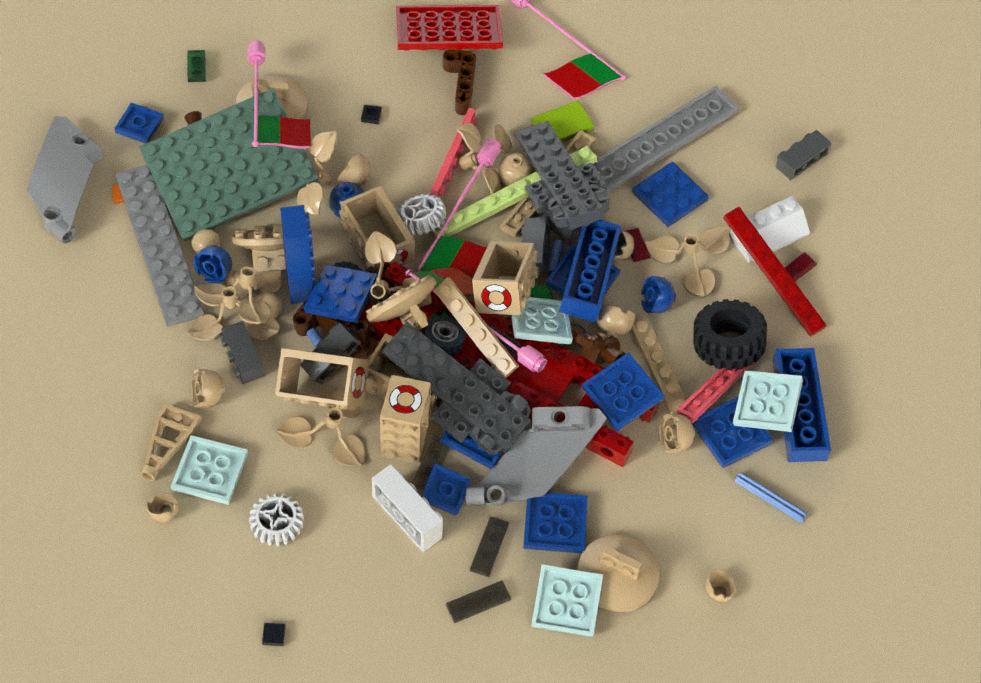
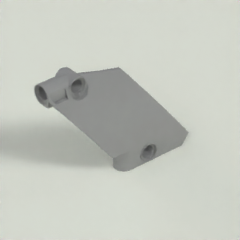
[27,116,103,244]
[466,406,607,506]

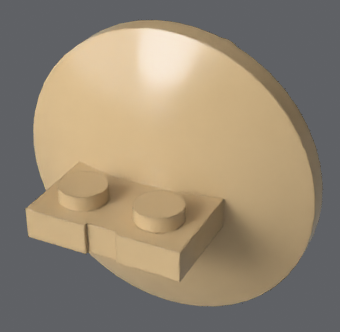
[236,75,308,119]
[232,224,286,272]
[366,275,437,330]
[577,535,660,612]

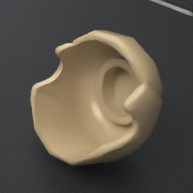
[191,229,222,253]
[613,231,634,260]
[253,292,283,319]
[146,493,179,523]
[705,569,737,602]

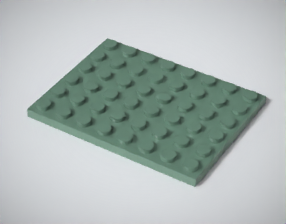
[139,88,319,242]

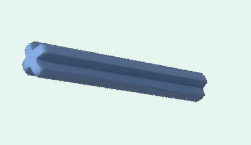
[735,472,807,522]

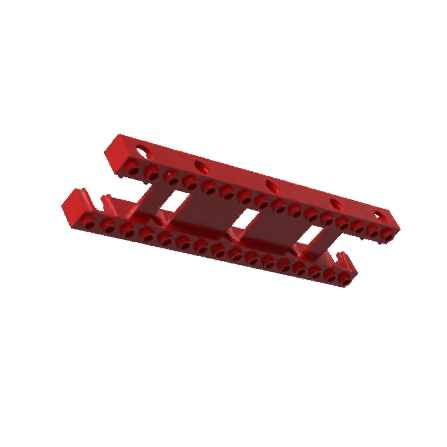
[360,261,660,467]

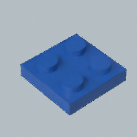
[114,102,164,144]
[421,463,471,516]

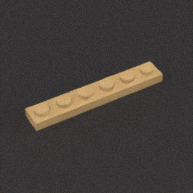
[434,277,519,378]
[631,317,686,414]

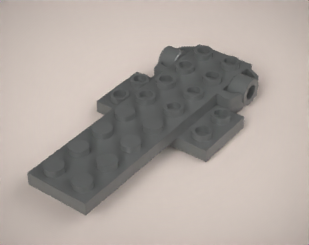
[514,121,610,230]
[382,322,531,455]

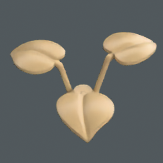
[456,123,512,194]
[297,131,337,215]
[646,226,730,297]
[365,231,432,308]
[194,267,282,324]
[188,270,280,341]
[277,387,365,467]

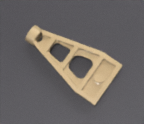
[140,403,201,481]

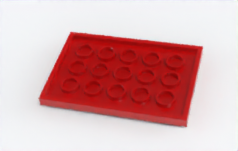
[396,5,503,51]

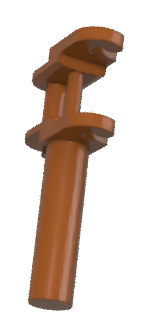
[336,338,378,370]

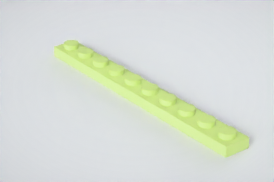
[432,146,597,237]

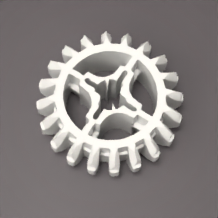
[397,193,446,236]
[249,493,304,546]

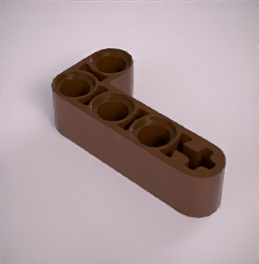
[443,49,476,115]
[293,299,371,344]

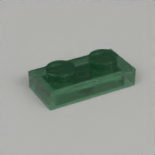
[187,50,206,82]

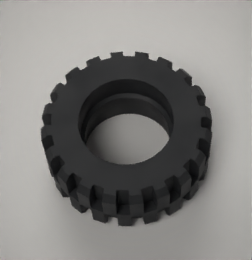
[693,299,767,370]

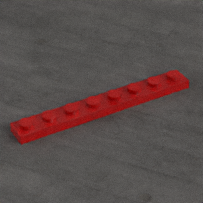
[723,206,827,337]

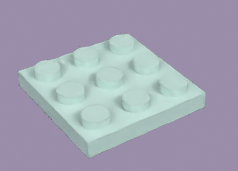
[511,297,573,344]
[733,371,803,432]
[171,435,248,505]
[531,565,603,637]

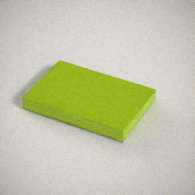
[531,101,594,142]

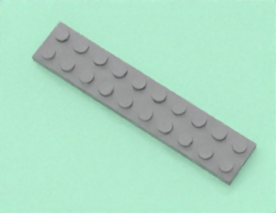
[593,86,739,193]
[115,165,204,327]

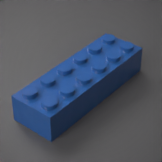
[280,205,316,304]
[559,219,621,323]
[772,348,831,462]

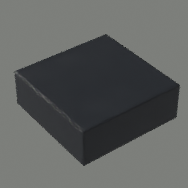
[361,104,382,125]
[262,623,286,646]

